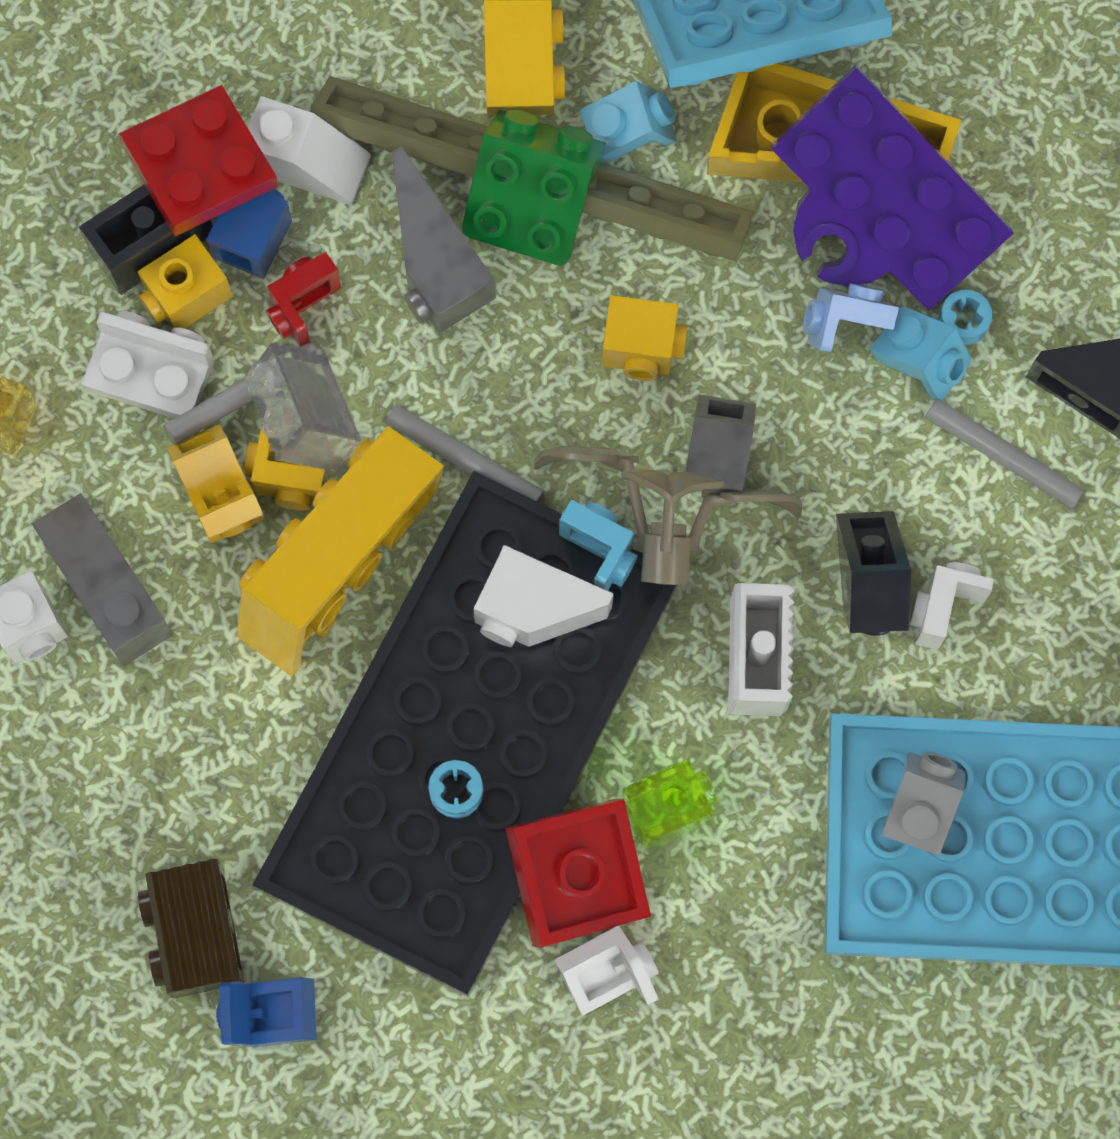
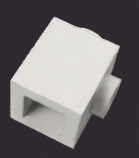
[0,570,68,663]

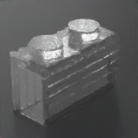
[245,341,361,472]

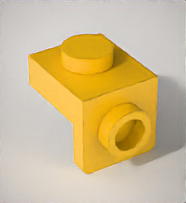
[244,426,328,511]

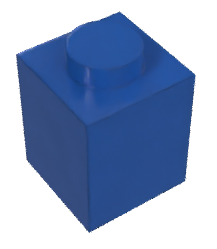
[207,189,292,279]

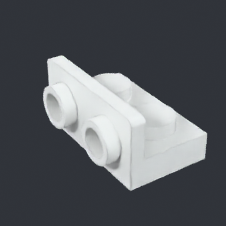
[81,311,215,418]

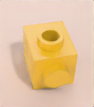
[138,234,233,329]
[601,295,688,381]

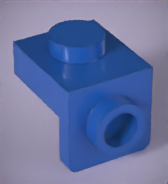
[216,977,317,1047]

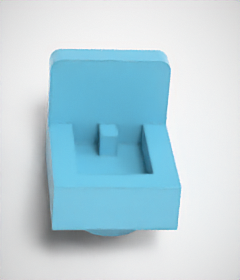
[580,81,677,163]
[870,306,971,401]
[559,499,638,591]

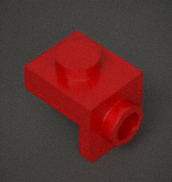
[266,251,342,347]

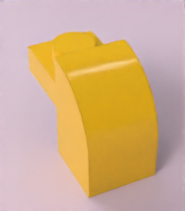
[167,424,264,543]

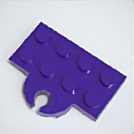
[771,65,1014,311]

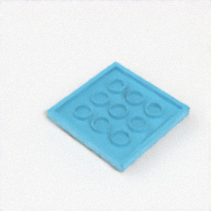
[632,0,892,88]

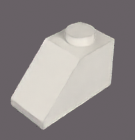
[248,96,371,206]
[474,545,613,647]

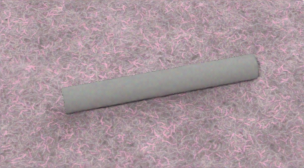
[163,341,322,445]
[925,398,1085,509]
[386,405,545,502]

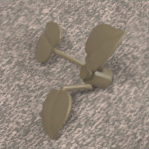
[534,446,802,585]

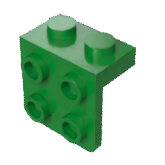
[462,110,606,266]

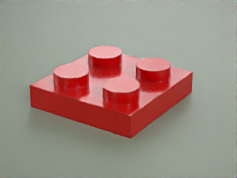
[119,85,277,236]
[505,799,651,948]

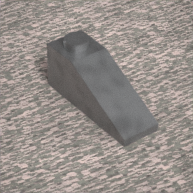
[392,146,496,334]
[31,493,173,667]

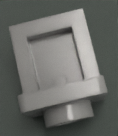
[882,752,966,856]

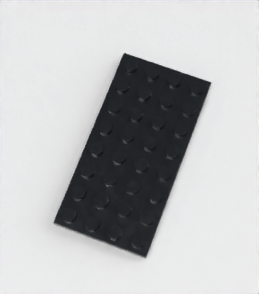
[252,471,678,997]

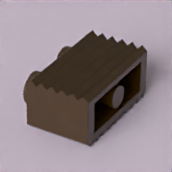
[138,859,245,999]

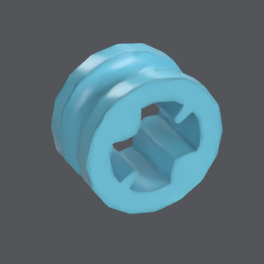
[938,290,992,345]
[428,760,484,819]

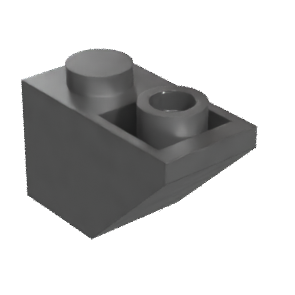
[685,394,756,493]

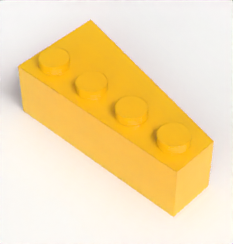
[484,0,565,116]
[707,63,962,182]
[237,426,444,677]

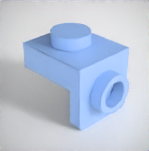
[803,283,899,352]

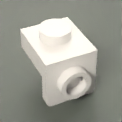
[909,562,994,650]
[555,925,659,1016]

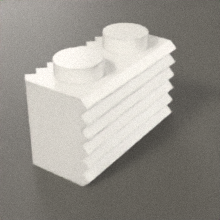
[728,583,794,716]

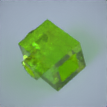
[621,759,718,851]

